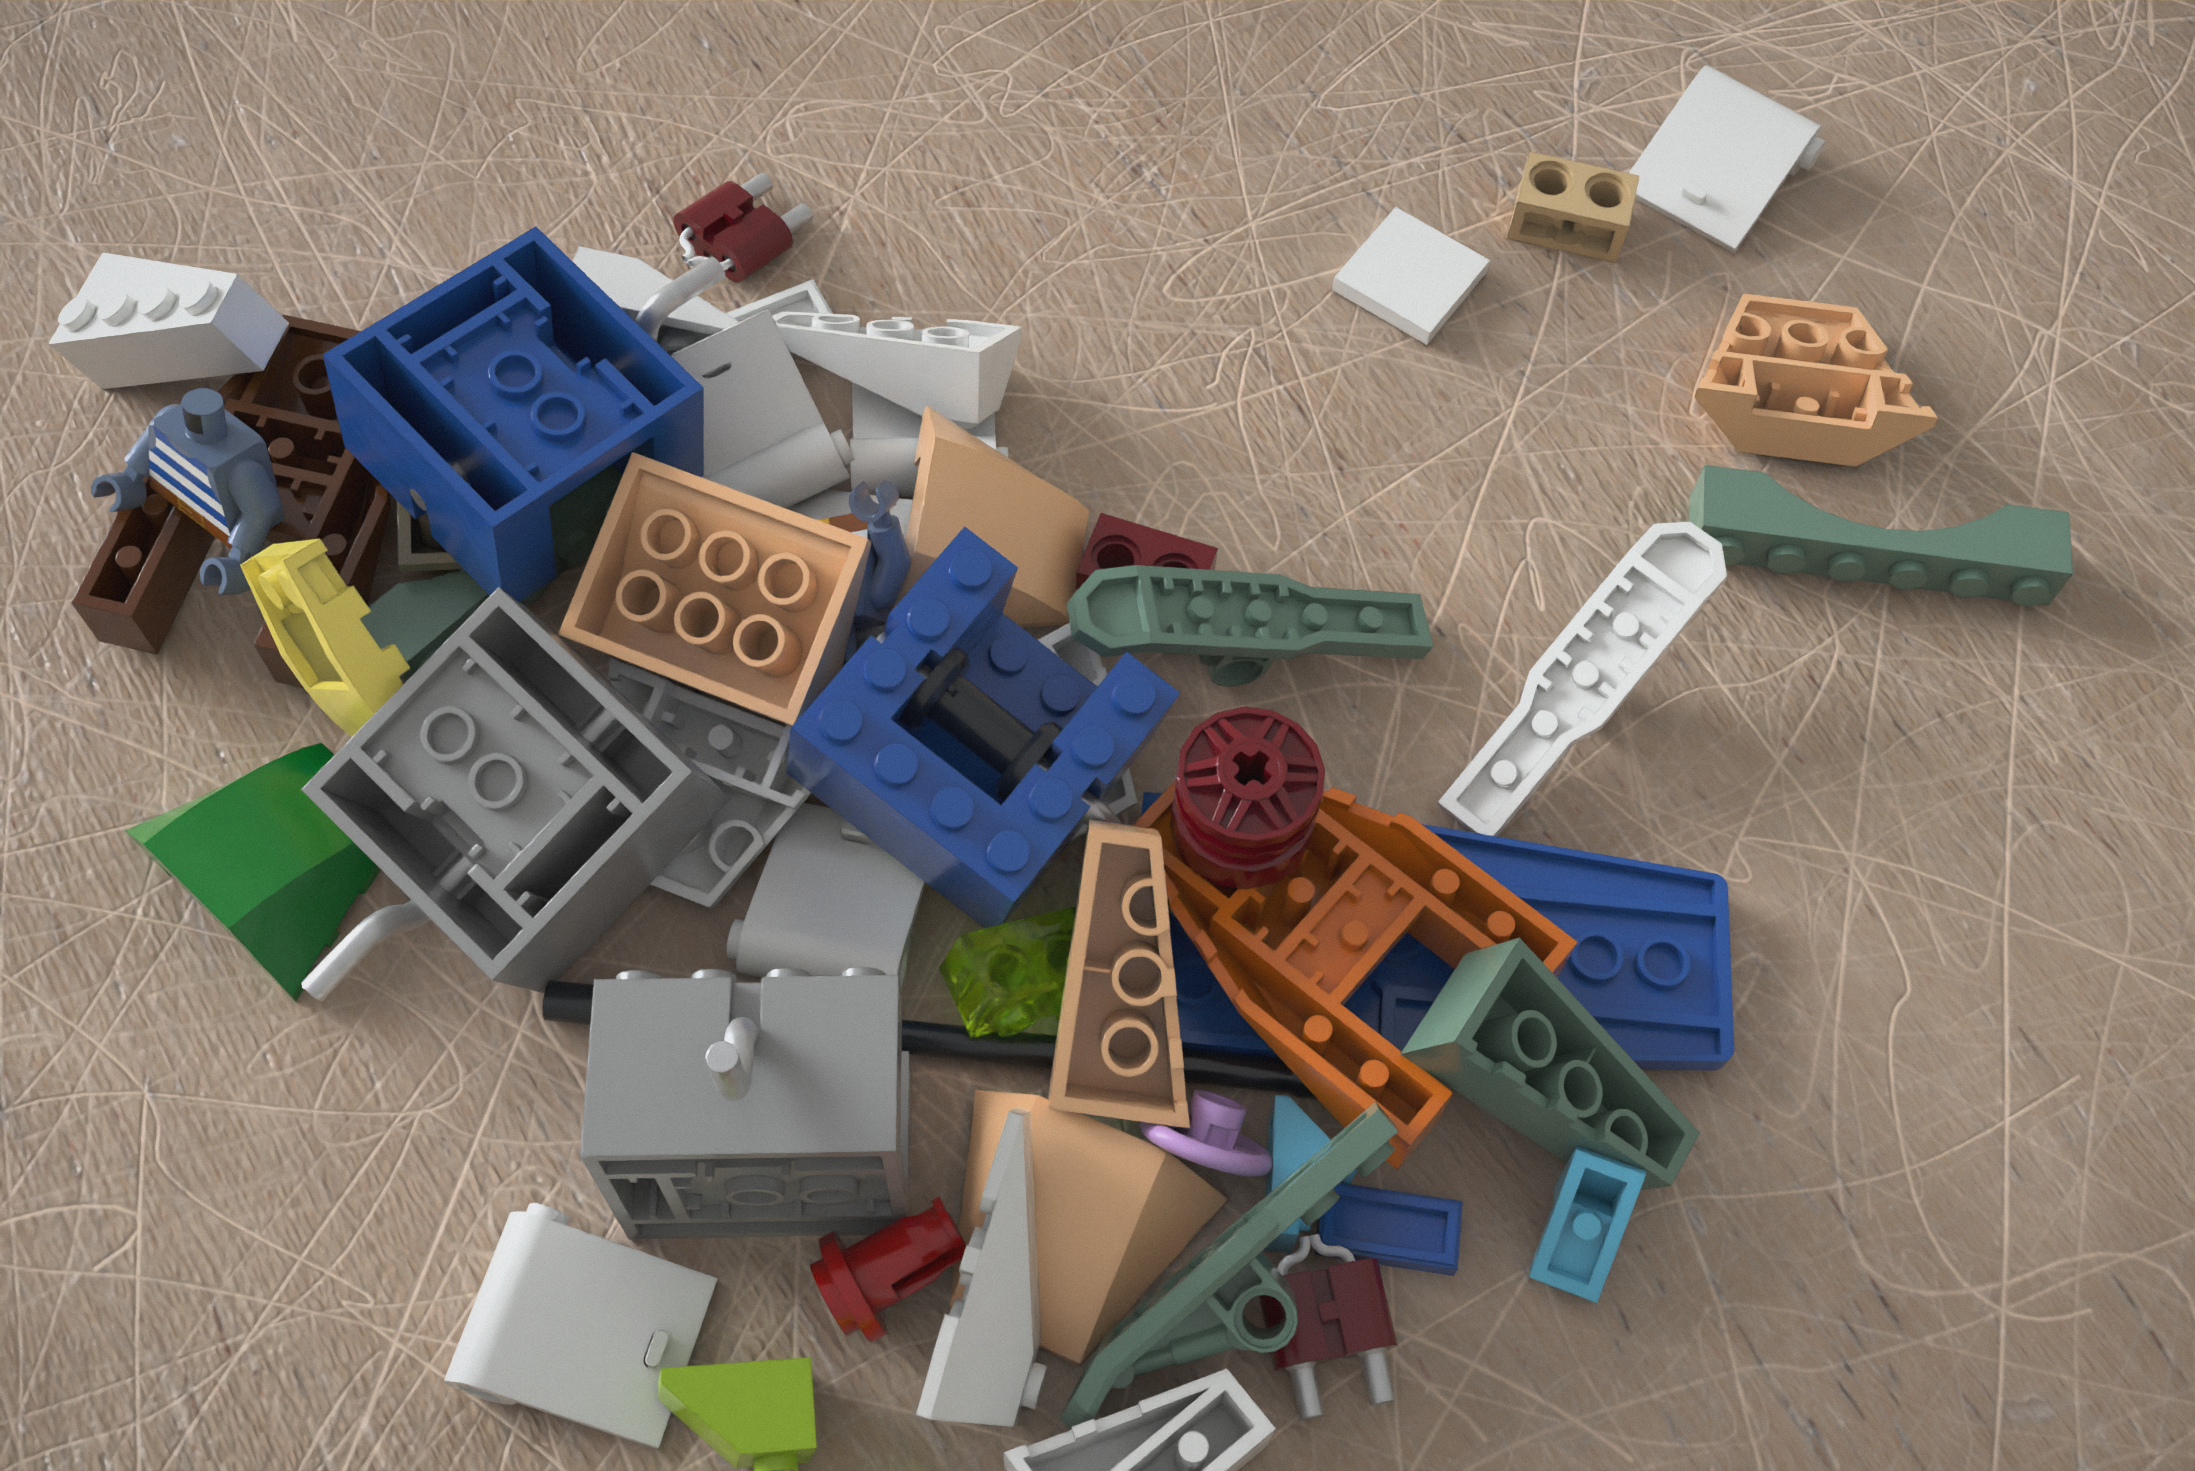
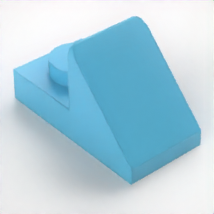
[1263,1095,1357,1253]
[1529,1145,1646,1303]

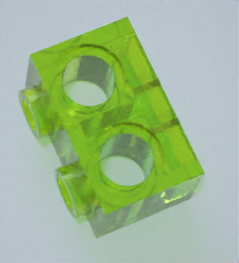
[939,906,1076,1038]

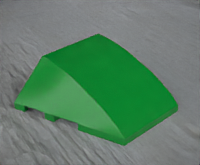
[125,743,381,1002]

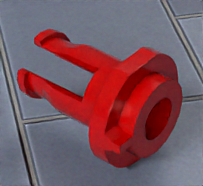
[810,1196,966,1343]

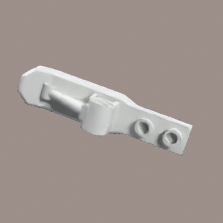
[1438,522,1727,837]

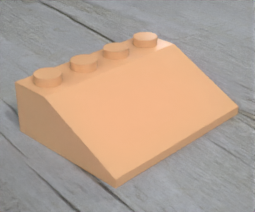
[558,452,872,726]

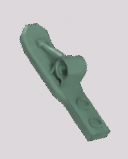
[1066,565,1434,687]
[1060,1101,1399,1430]

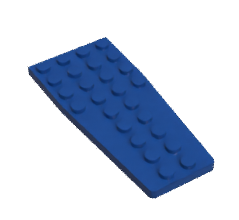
[1141,792,1734,1071]

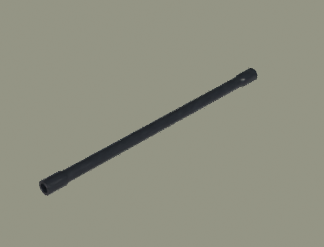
[543,980,1318,1100]

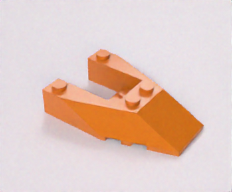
[1132,780,1578,1170]

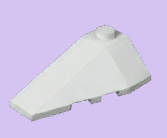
[772,311,1022,429]
[916,1107,1048,1427]

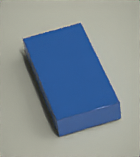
[1314,1183,1463,1276]

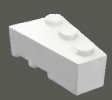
[1004,1369,1276,1471]

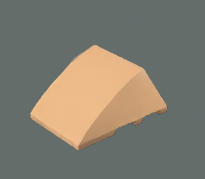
[1695,293,1938,467]
[883,406,1089,632]
[950,1090,1228,1367]

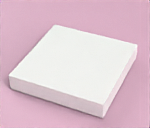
[1332,207,1490,345]

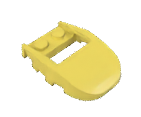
[240,538,410,737]

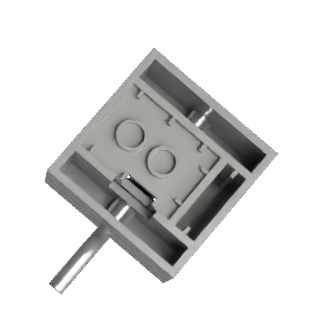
[301,587,732,1001]
[580,967,912,1239]

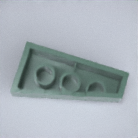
[1400,938,1700,1190]

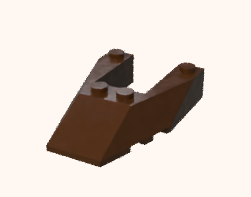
[71,314,391,688]

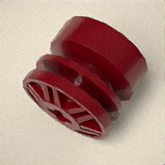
[1170,707,1325,889]

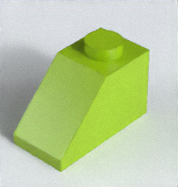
[658,1357,817,1471]

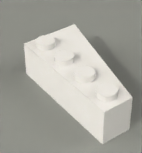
[49,253,289,389]

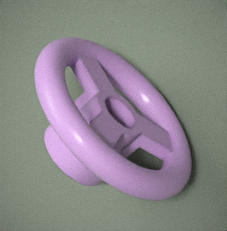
[1139,1090,1273,1177]

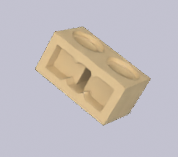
[1507,151,1640,263]

